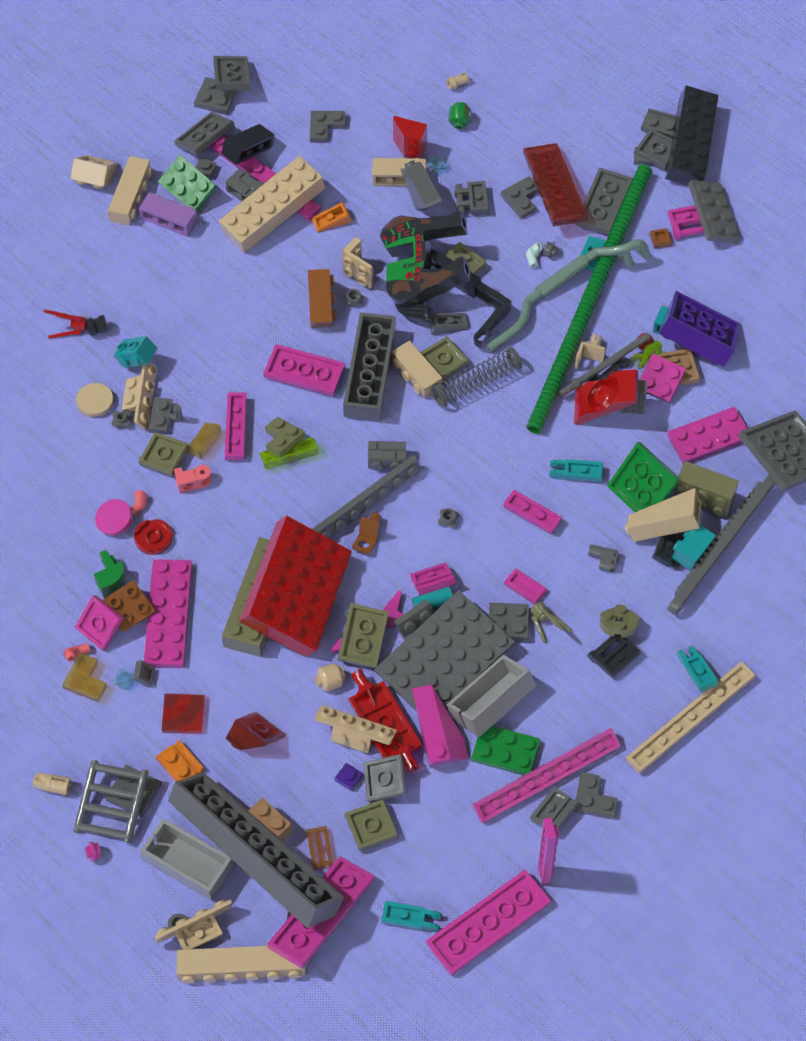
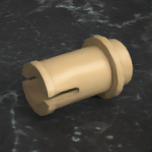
[446,72,469,90]

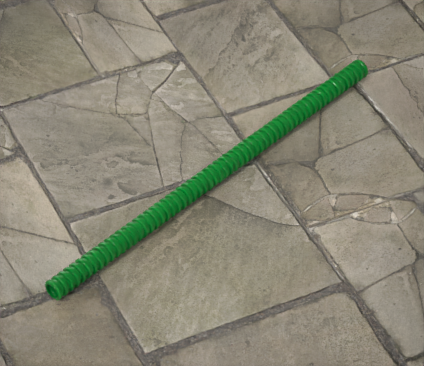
[526,164,653,434]

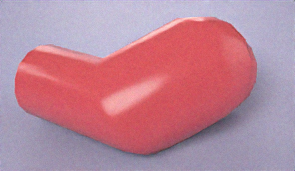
[130,490,147,516]
[64,642,91,661]

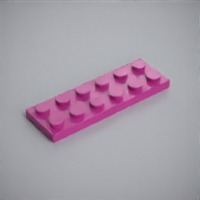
[144,559,192,668]
[267,856,374,969]
[426,870,551,976]

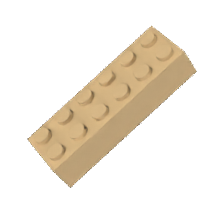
[218,155,325,254]

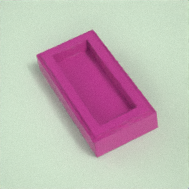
[504,568,547,605]

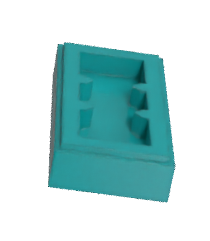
[580,235,606,271]

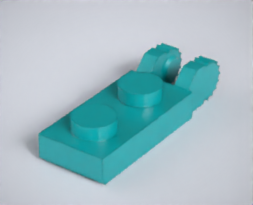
[549,459,603,482]
[677,645,718,693]
[381,901,442,932]

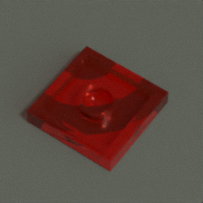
[161,694,205,734]

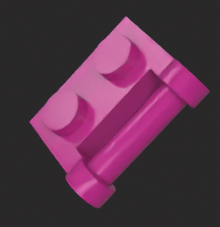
[667,205,704,240]

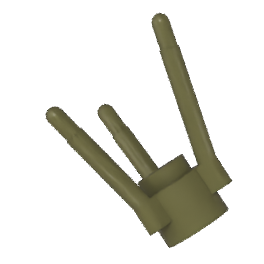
[531,602,572,643]

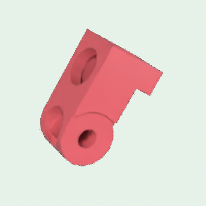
[174,465,211,493]

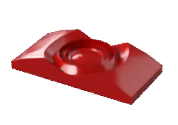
[574,369,638,425]

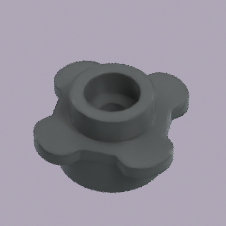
[112,410,131,429]
[438,508,459,528]

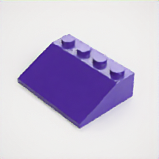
[659,291,740,367]

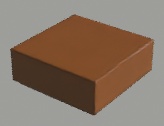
[649,228,672,249]

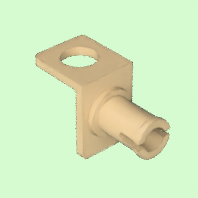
[575,334,606,368]

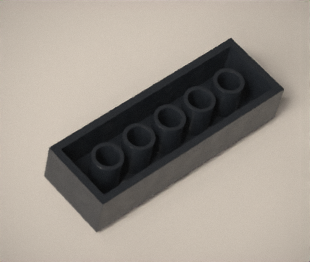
[665,85,719,186]

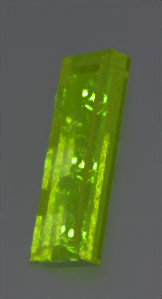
[259,437,319,470]

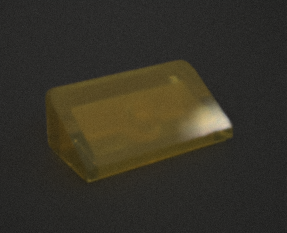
[187,422,221,460]

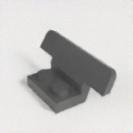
[394,599,434,641]

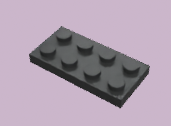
[575,167,633,235]
[688,180,740,244]

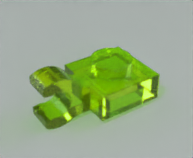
[631,340,663,369]

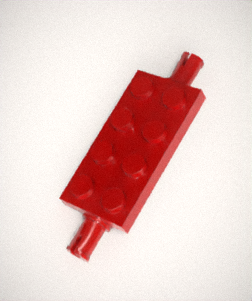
[348,669,422,773]

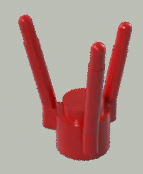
[43,309,87,339]

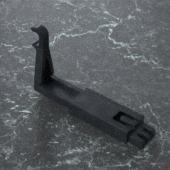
[431,248,512,348]

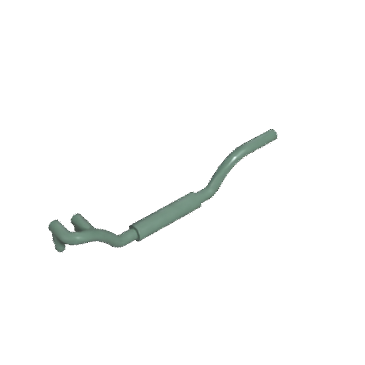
[486,239,651,352]

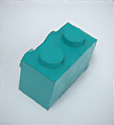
[113,336,158,368]
[672,525,716,570]

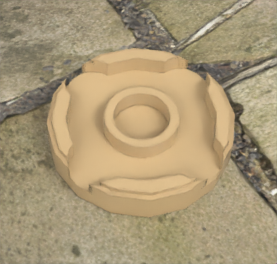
[76,383,113,417]

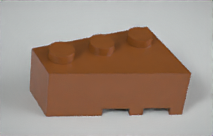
[308,269,336,328]

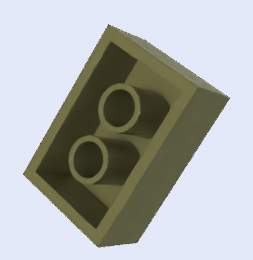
[674,461,739,518]

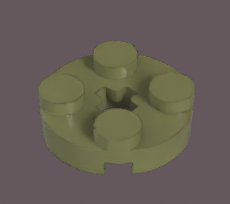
[600,605,640,637]

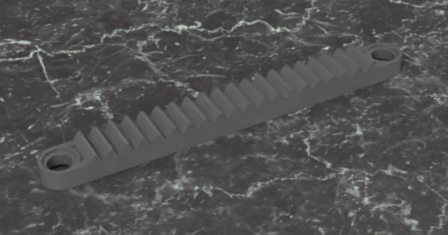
[667,474,776,615]

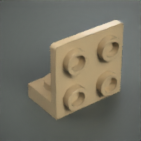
[342,237,373,289]

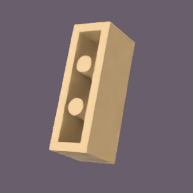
[372,157,426,186]
[391,340,442,399]

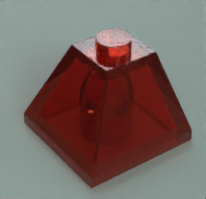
[225,712,286,750]

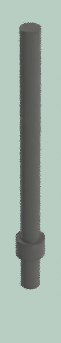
[559,333,651,397]

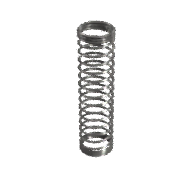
[432,347,522,408]

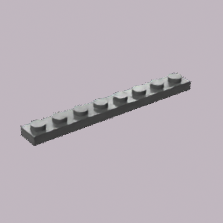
[313,455,420,538]

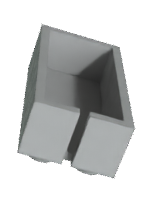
[447,655,536,737]
[140,818,234,900]

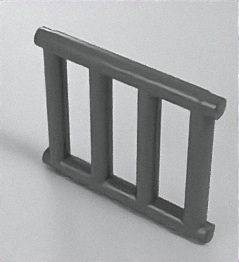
[73,759,149,844]

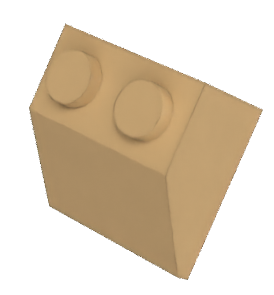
[70,155,118,189]

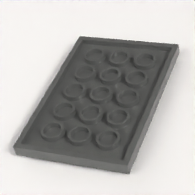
[374,590,515,712]

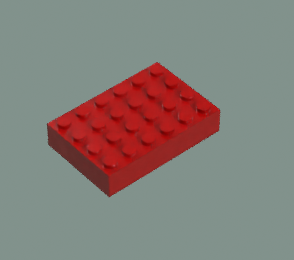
[239,515,352,657]

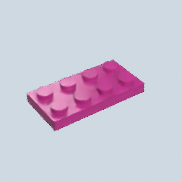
[263,344,345,396]
[667,407,747,464]

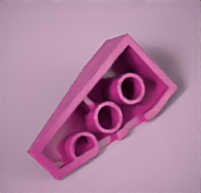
[412,685,468,767]

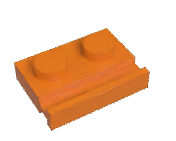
[156,740,204,782]

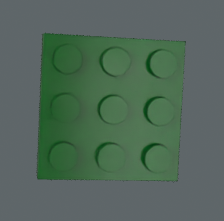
[607,442,680,512]

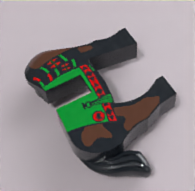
[380,211,470,325]

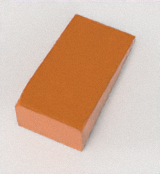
[311,202,352,233]

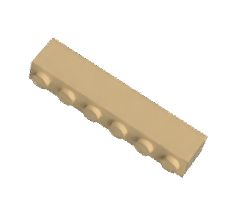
[177,946,306,984]

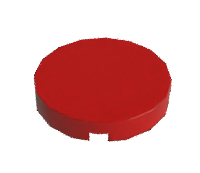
[134,519,173,555]

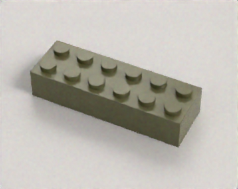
[222,537,270,657]

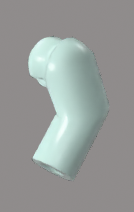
[526,242,543,268]

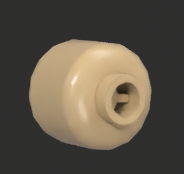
[314,663,346,692]

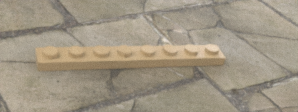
[626,661,755,774]

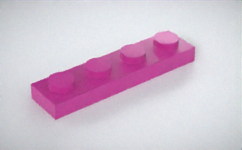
[225,392,247,460]

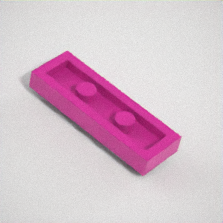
[503,490,562,535]

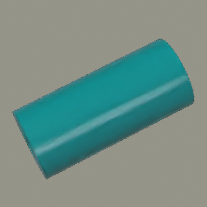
[411,586,453,609]

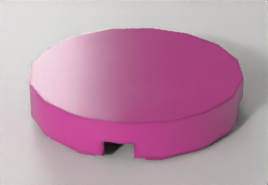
[95,499,133,536]

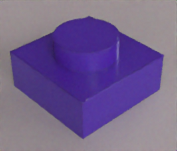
[335,763,363,791]

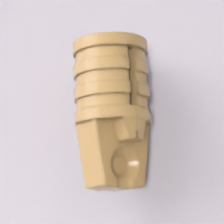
[33,773,72,796]

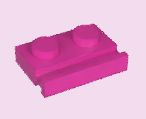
[410,562,456,596]

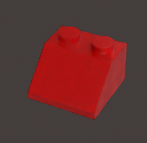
[393,116,427,159]

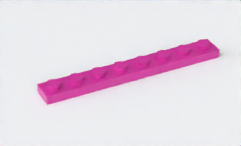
[209,135,321,221]
[472,728,621,823]

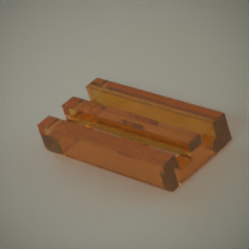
[306,826,333,870]

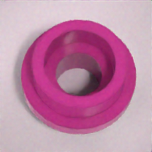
[85,841,100,862]

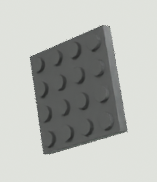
[738,410,806,491]

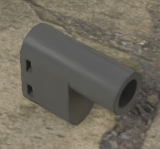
[588,544,619,572]

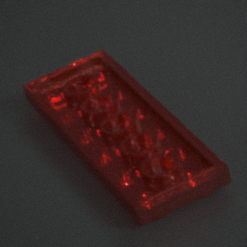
[523,143,588,227]

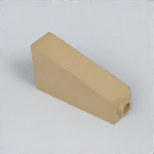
[625,489,701,542]

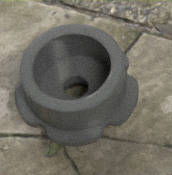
[543,241,558,258]
[345,289,363,306]

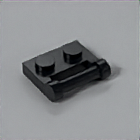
[587,634,641,679]

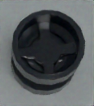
[86,314,108,336]

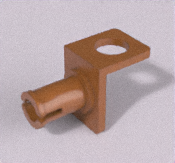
[352,512,382,554]

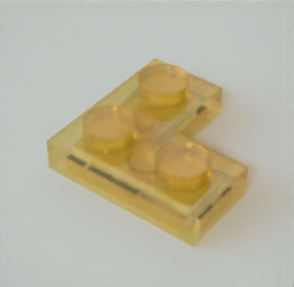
[62,652,107,702]

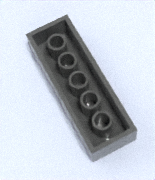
[343,312,397,421]

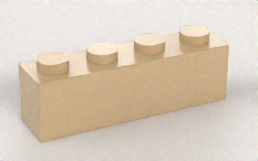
[108,156,153,226]

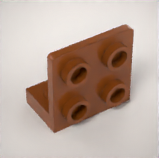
[103,580,155,632]

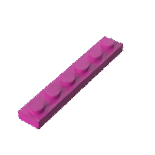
[538,817,559,886]

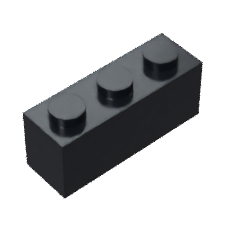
[221,123,275,165]

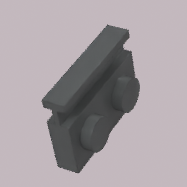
[641,108,676,139]
[530,787,579,831]

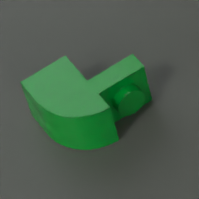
[93,549,125,598]

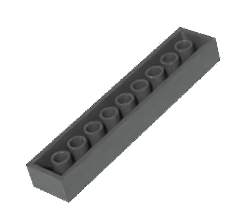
[168,772,344,928]

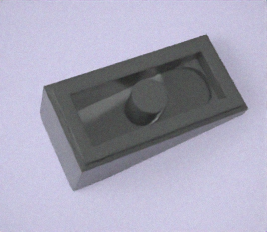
[429,313,469,335]

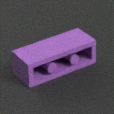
[139,193,197,237]

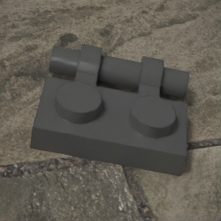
[454,181,488,215]

